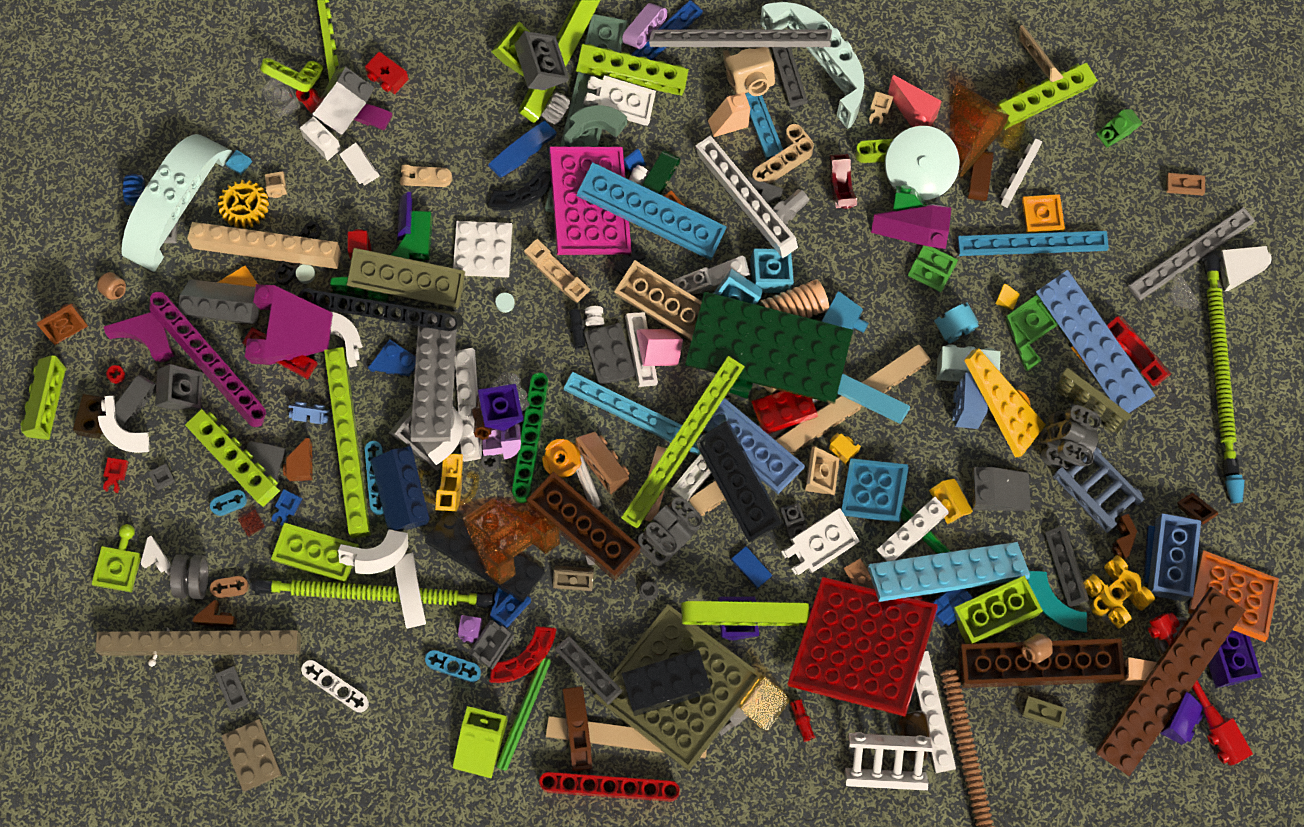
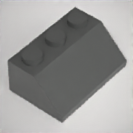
[515,31,569,90]

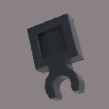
[614,247,646,277]

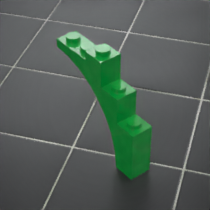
[331,211,433,300]

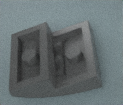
[243,441,286,483]

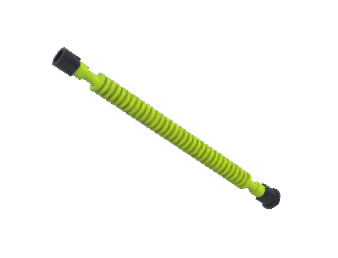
[1202,253,1240,477]
[252,576,494,608]

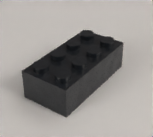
[622,650,711,716]

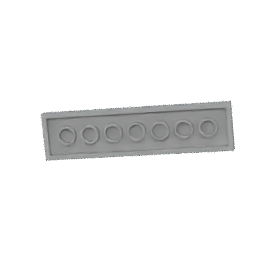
[410,314,457,442]

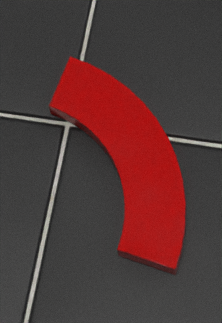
[489,626,556,683]

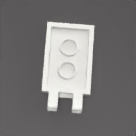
[583,75,656,126]
[781,508,860,575]

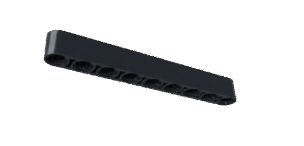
[298,287,463,331]

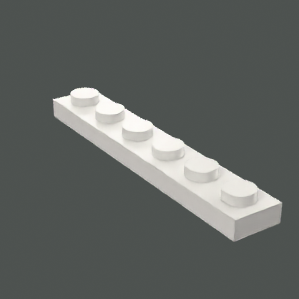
[455,348,482,462]
[915,651,956,774]

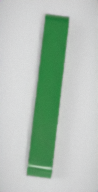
[512,372,549,504]

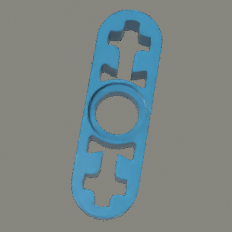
[425,650,481,682]

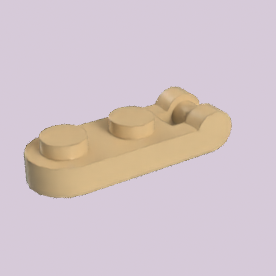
[400,165,452,187]

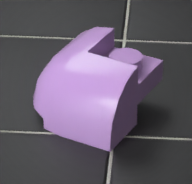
[482,424,521,459]

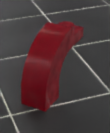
[829,154,857,209]

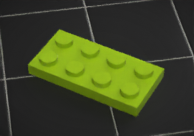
[271,523,359,583]

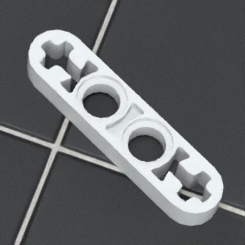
[301,660,369,712]

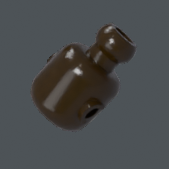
[895,711,931,761]

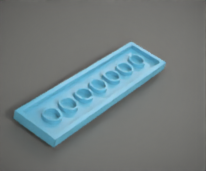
[868,542,1030,602]

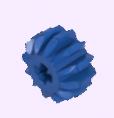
[123,174,145,206]

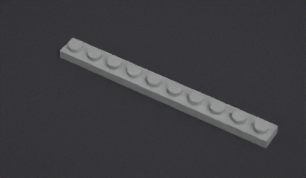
[649,29,832,48]

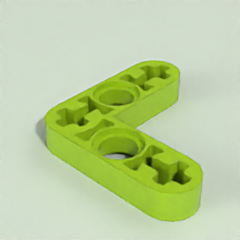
[260,58,323,92]

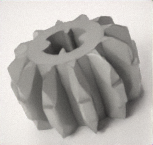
[542,92,570,124]

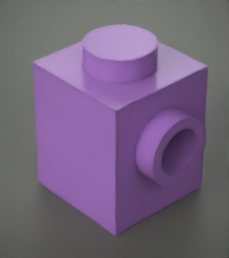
[458,615,483,643]

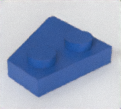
[368,340,416,376]

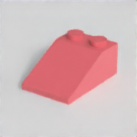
[888,75,942,127]

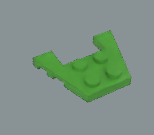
[1006,295,1061,371]

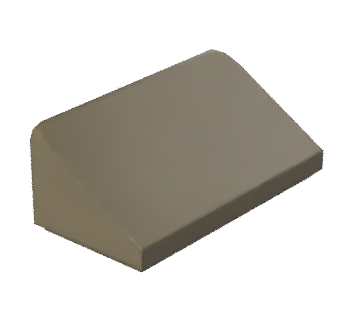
[553,566,594,591]

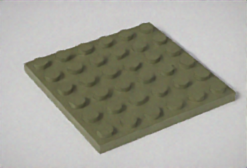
[594,604,763,772]

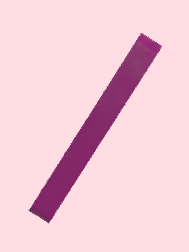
[149,292,266,427]

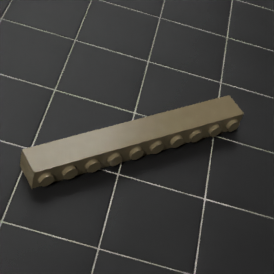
[95,630,301,656]

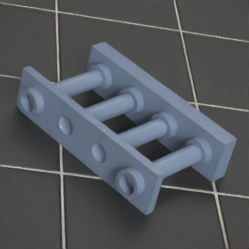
[1053,447,1145,533]

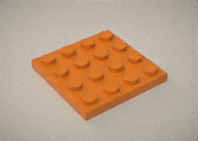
[1188,550,1279,642]

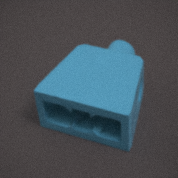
[822,292,869,333]

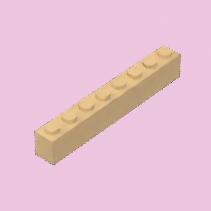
[187,222,342,269]

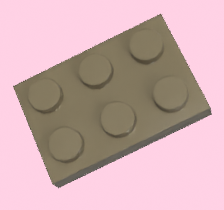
[221,719,282,792]

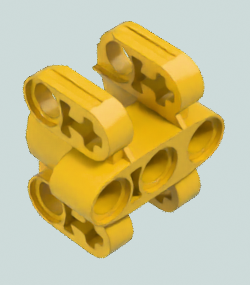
[1083,555,1155,628]

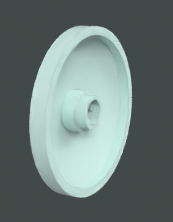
[885,126,959,200]

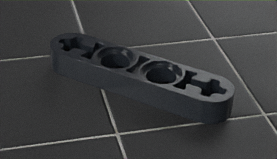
[274,221,321,285]

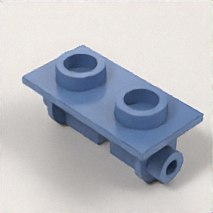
[289,401,331,425]

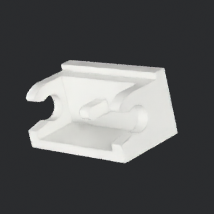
[339,143,380,185]

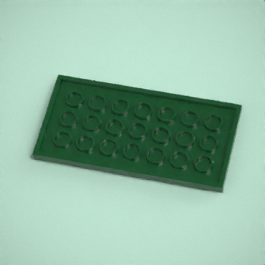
[685,292,853,404]

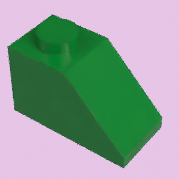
[893,185,927,211]

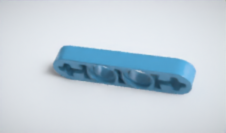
[365,441,383,515]

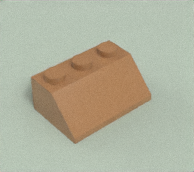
[575,432,630,495]

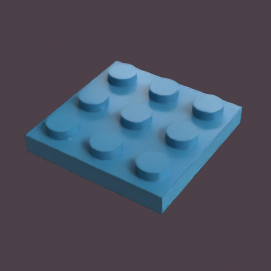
[841,458,909,522]

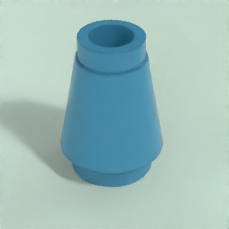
[1225,475,1245,503]

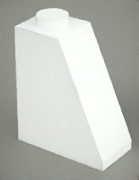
[1219,246,1271,291]

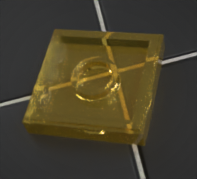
[738,675,790,732]

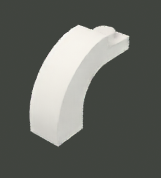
[330,311,363,367]
[98,396,150,452]
[420,407,463,465]
[338,529,408,574]

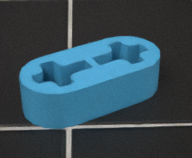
[210,490,247,516]

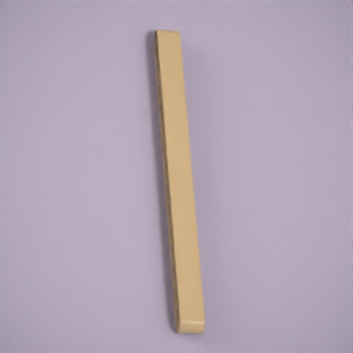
[689,345,931,516]

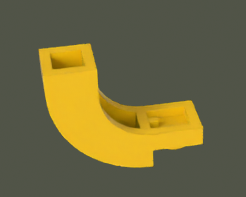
[435,454,463,511]

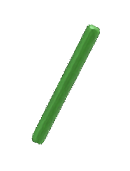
[497,657,551,771]

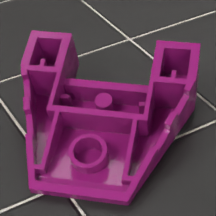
[245,284,333,365]

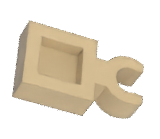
[869,92,893,126]

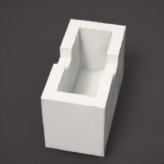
[300,116,341,161]

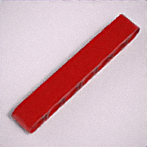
[539,772,680,802]

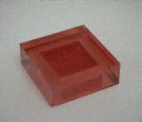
[238,510,265,537]

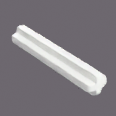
[576,455,601,509]

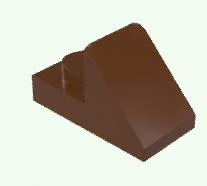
[1177,493,1218,525]
[193,600,237,628]

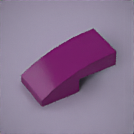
[354,104,393,131]

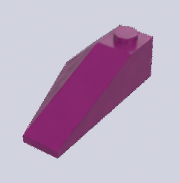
[871,204,951,249]

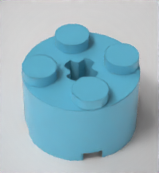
[934,302,979,344]

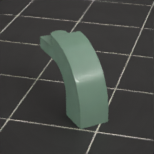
[564,105,627,147]

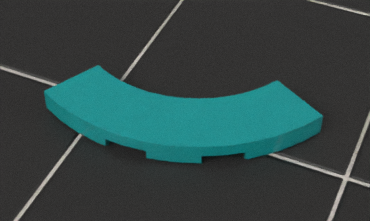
[1027,571,1087,633]

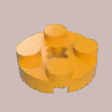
[542,439,582,478]

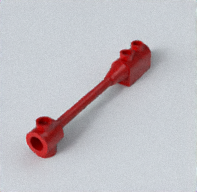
[1148,613,1253,766]

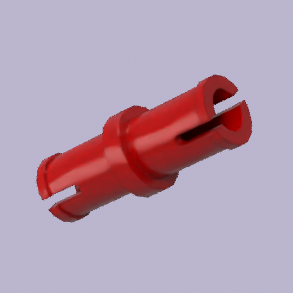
[790,699,816,742]

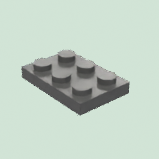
[584,323,636,385]

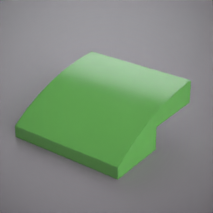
[908,246,958,292]

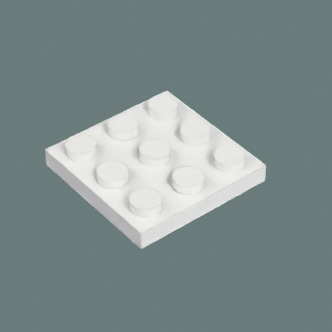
[453,221,513,277]

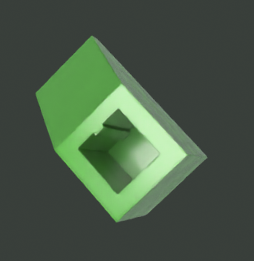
[1096,109,1142,148]

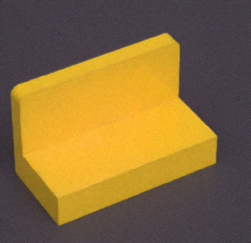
[929,479,973,524]

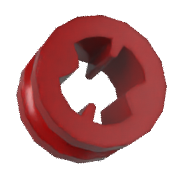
[106,365,125,384]

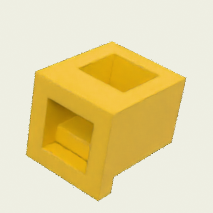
[829,433,861,464]

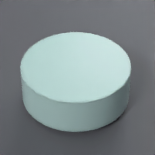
[296,264,315,284]
[495,293,515,312]

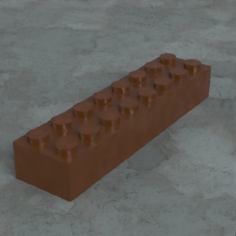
[958,638,1126,688]

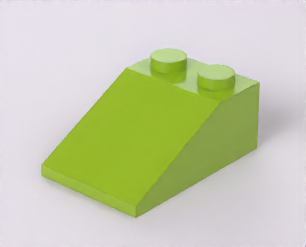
[491,22,530,77]

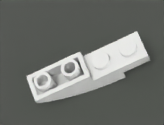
[673,255,750,295]

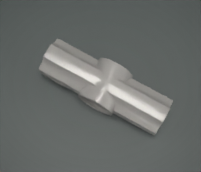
[772,189,809,225]

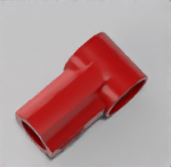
[296,88,320,121]

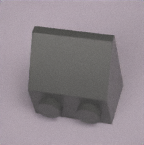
[155,364,203,410]

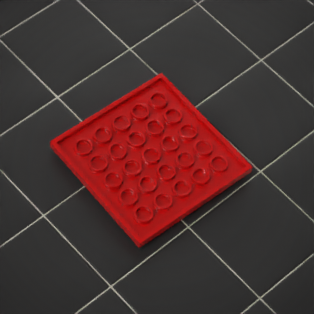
[787,577,938,716]

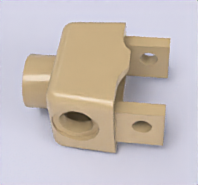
[723,47,775,96]

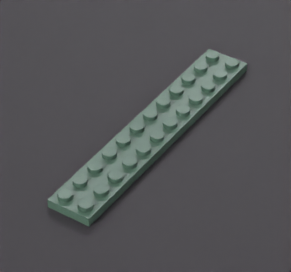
[545,14,627,213]

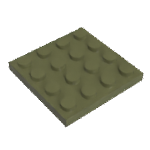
[1056,368,1132,433]

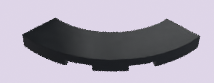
[487,167,552,210]

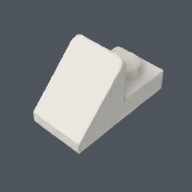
[141,536,172,575]

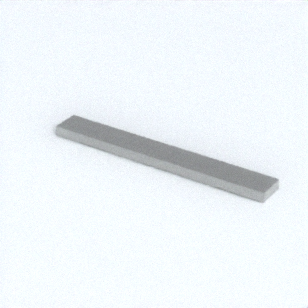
[1127,207,1255,301]

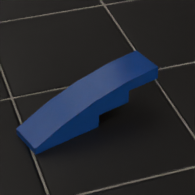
[488,121,557,178]

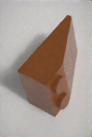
[37,302,88,345]

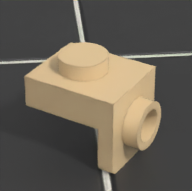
[265,171,287,198]

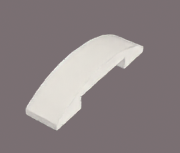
[395,553,426,628]

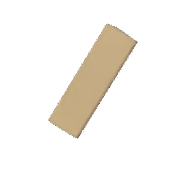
[1019,25,1063,82]

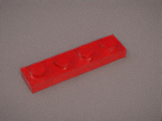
[242,327,318,380]

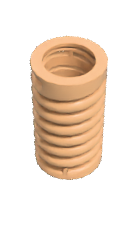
[759,279,829,318]

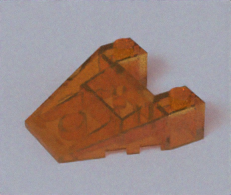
[463,499,560,585]

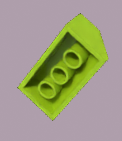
[21,355,66,440]
[954,575,1043,644]

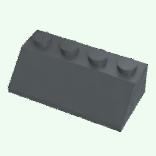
[178,279,260,326]

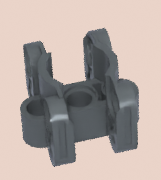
[1039,405,1101,470]
[636,497,703,566]

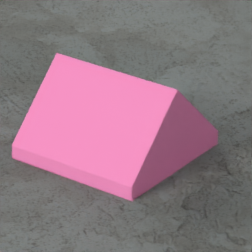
[636,329,683,366]

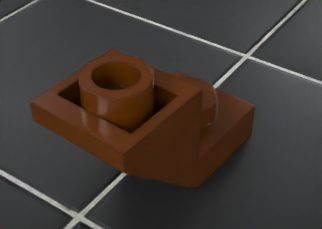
[1112,514,1137,560]

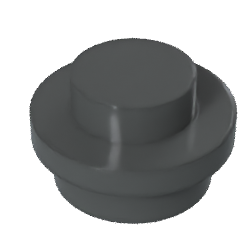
[639,581,659,601]

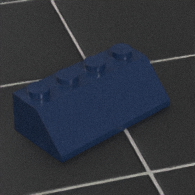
[371,446,430,531]

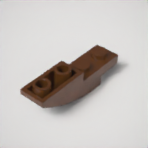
[562,686,593,771]

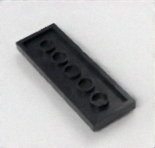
[695,421,784,542]
[425,511,545,602]

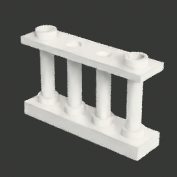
[845,732,932,790]

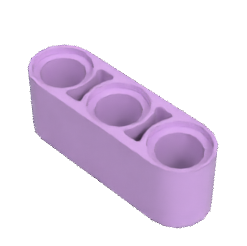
[623,3,667,49]

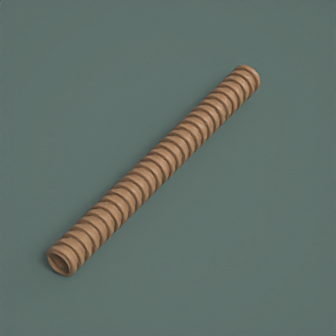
[940,669,995,827]

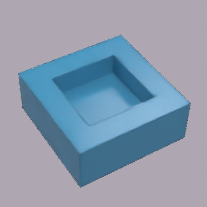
[225,150,252,175]

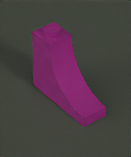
[104,312,174,362]

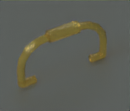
[418,470,479,506]

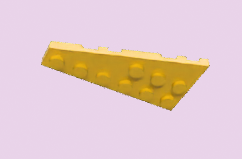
[964,348,1046,457]

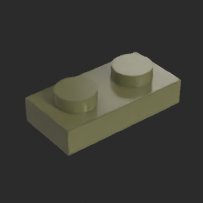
[1022,696,1067,729]

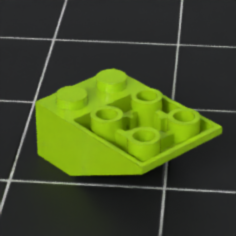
[453,706,508,779]

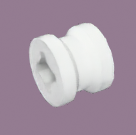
[584,306,604,326]

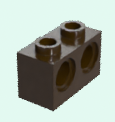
[73,394,106,439]

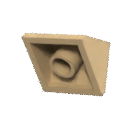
[805,447,840,495]

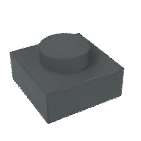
[148,464,176,491]

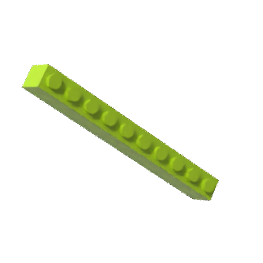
[324,347,371,538]

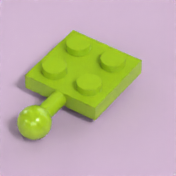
[92,524,142,593]

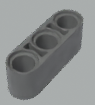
[115,374,157,429]

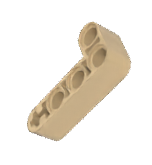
[752,124,814,184]

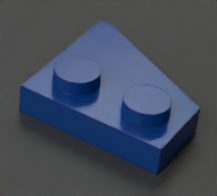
[490,588,531,629]

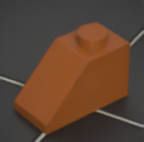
[283,438,313,481]

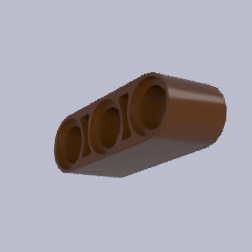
[967,149,994,202]

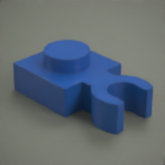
[271,489,303,526]

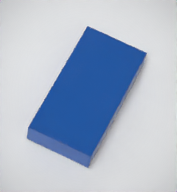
[731,546,772,589]

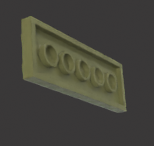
[346,248,465,308]

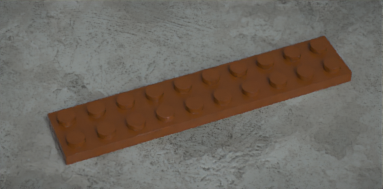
[1095,587,1246,776]

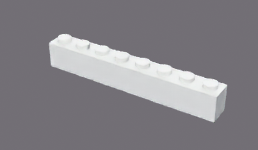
[695,135,798,258]

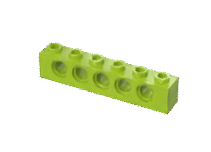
[576,44,689,96]
[992,62,1098,130]
[185,409,280,507]

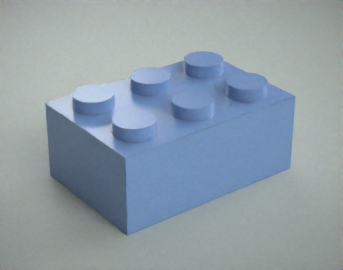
[952,373,988,429]

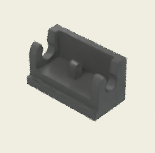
[469,620,514,669]

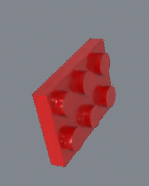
[751,391,818,434]

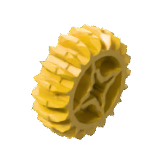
[218,180,269,229]

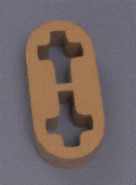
[210,576,249,598]

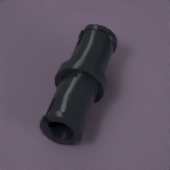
[568,309,586,349]

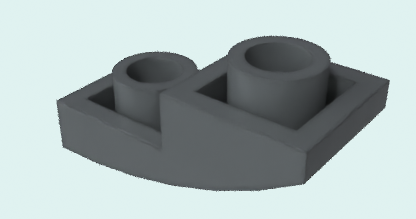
[780,503,807,545]

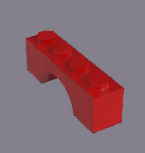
[1107,316,1172,386]

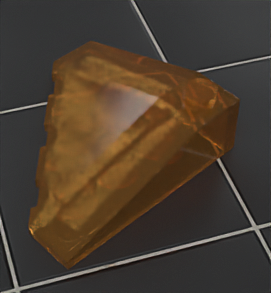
[950,82,1009,177]

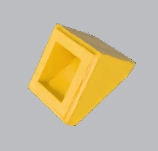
[995,284,1020,311]

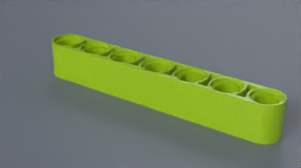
[681,601,810,626]

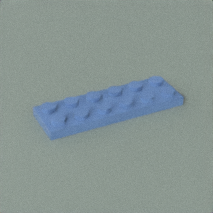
[703,398,804,494]

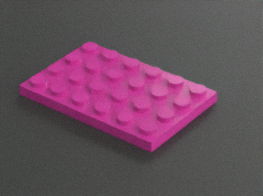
[549,147,632,255]

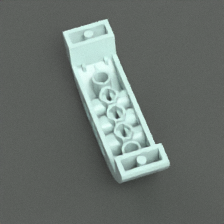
[760,2,864,129]
[122,134,232,272]

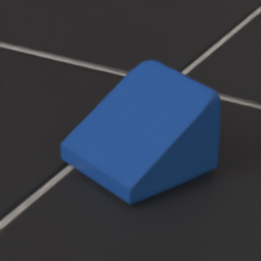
[624,149,646,174]

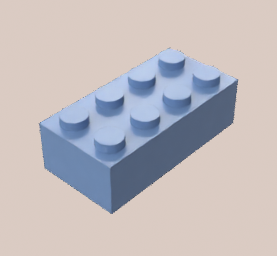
[1148,513,1201,602]

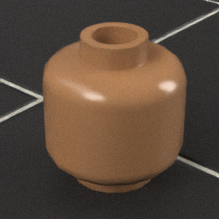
[97,272,126,300]
[1022,633,1053,664]

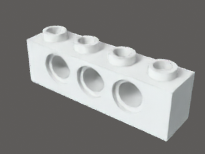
[877,497,949,561]

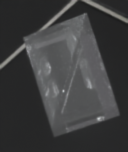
[1166,272,1200,311]

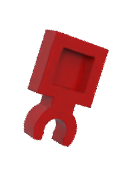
[103,457,129,493]

